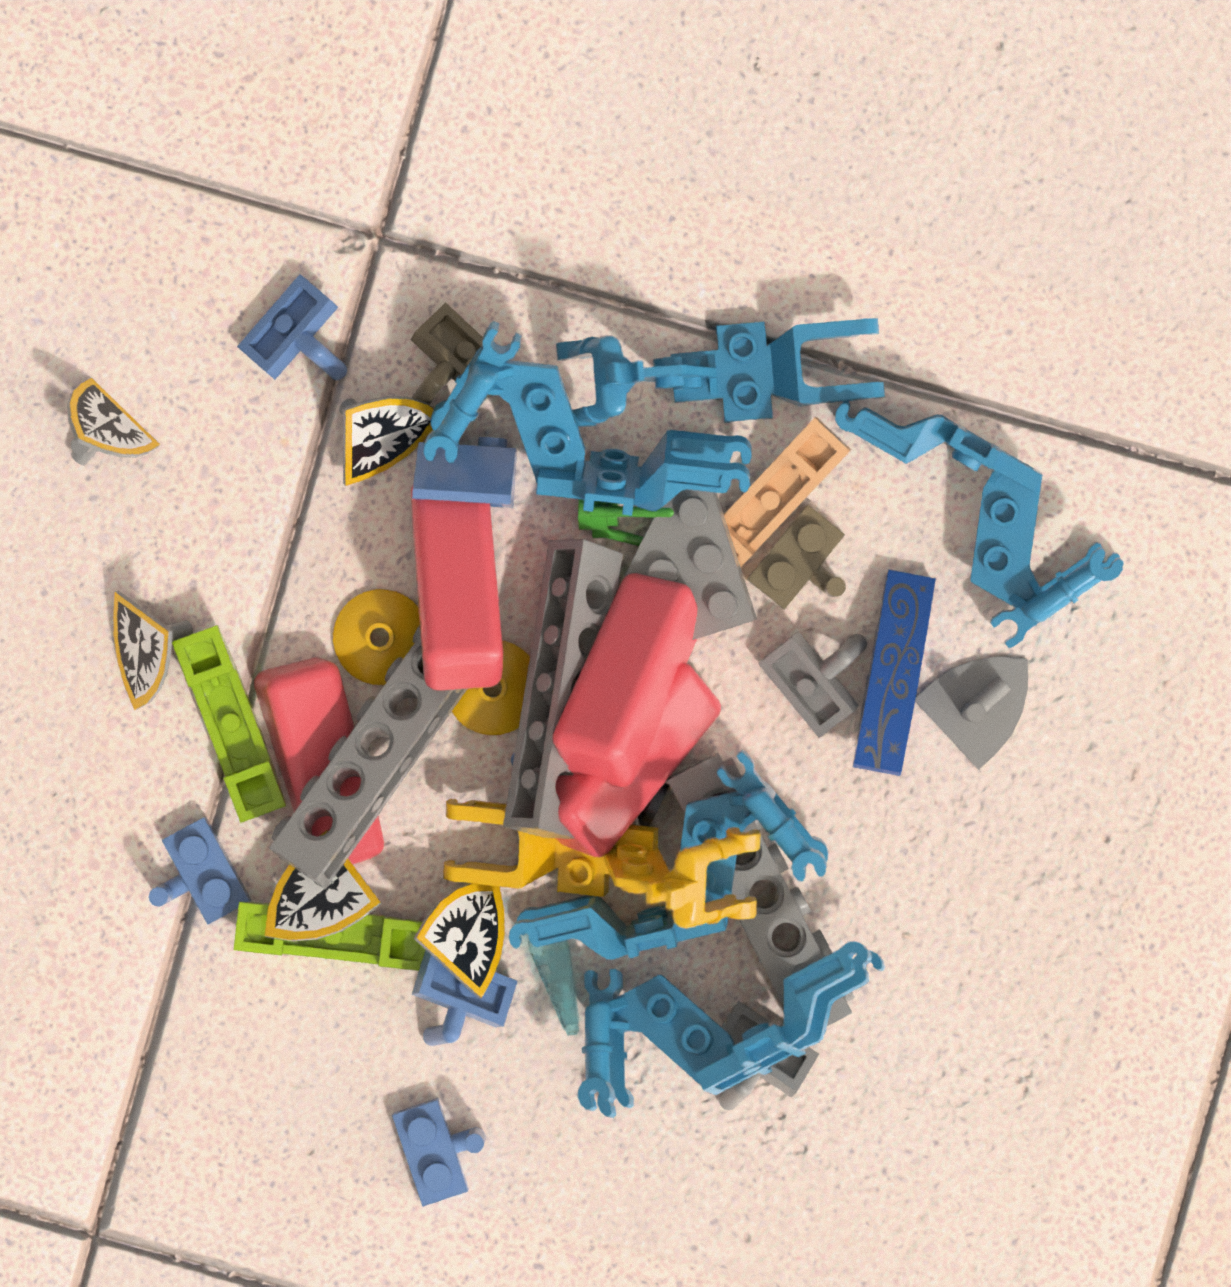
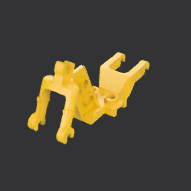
[443,799,761,929]

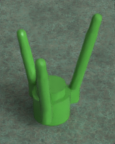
[578,499,674,546]

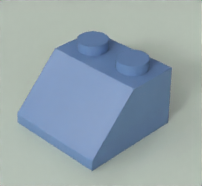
[412,437,517,508]

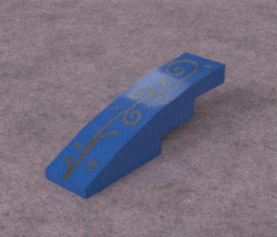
[853,569,936,776]

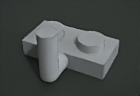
[758,631,867,738]
[719,1001,819,1111]

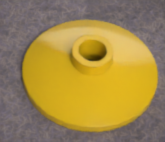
[333,589,420,685]
[452,640,530,735]

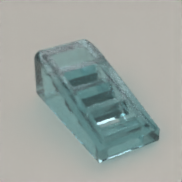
[528,940,580,1036]

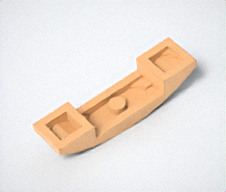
[724,417,852,567]

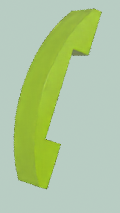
[172,625,287,823]
[233,901,426,971]

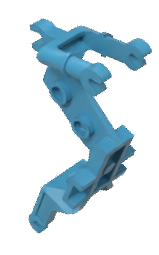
[556,318,885,427]
[423,321,752,516]
[835,401,1124,648]
[509,750,829,960]
[578,941,886,1118]

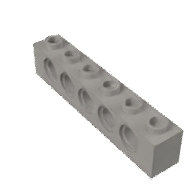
[503,539,623,839]
[269,625,467,889]
[667,752,855,1026]

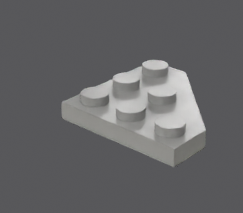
[624,489,757,640]

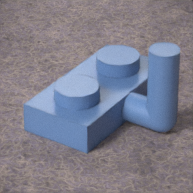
[237,274,347,380]
[149,816,252,925]
[412,950,518,1046]
[392,1098,486,1207]

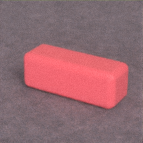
[411,485,503,691]
[553,573,698,788]
[254,657,384,864]
[556,662,721,857]

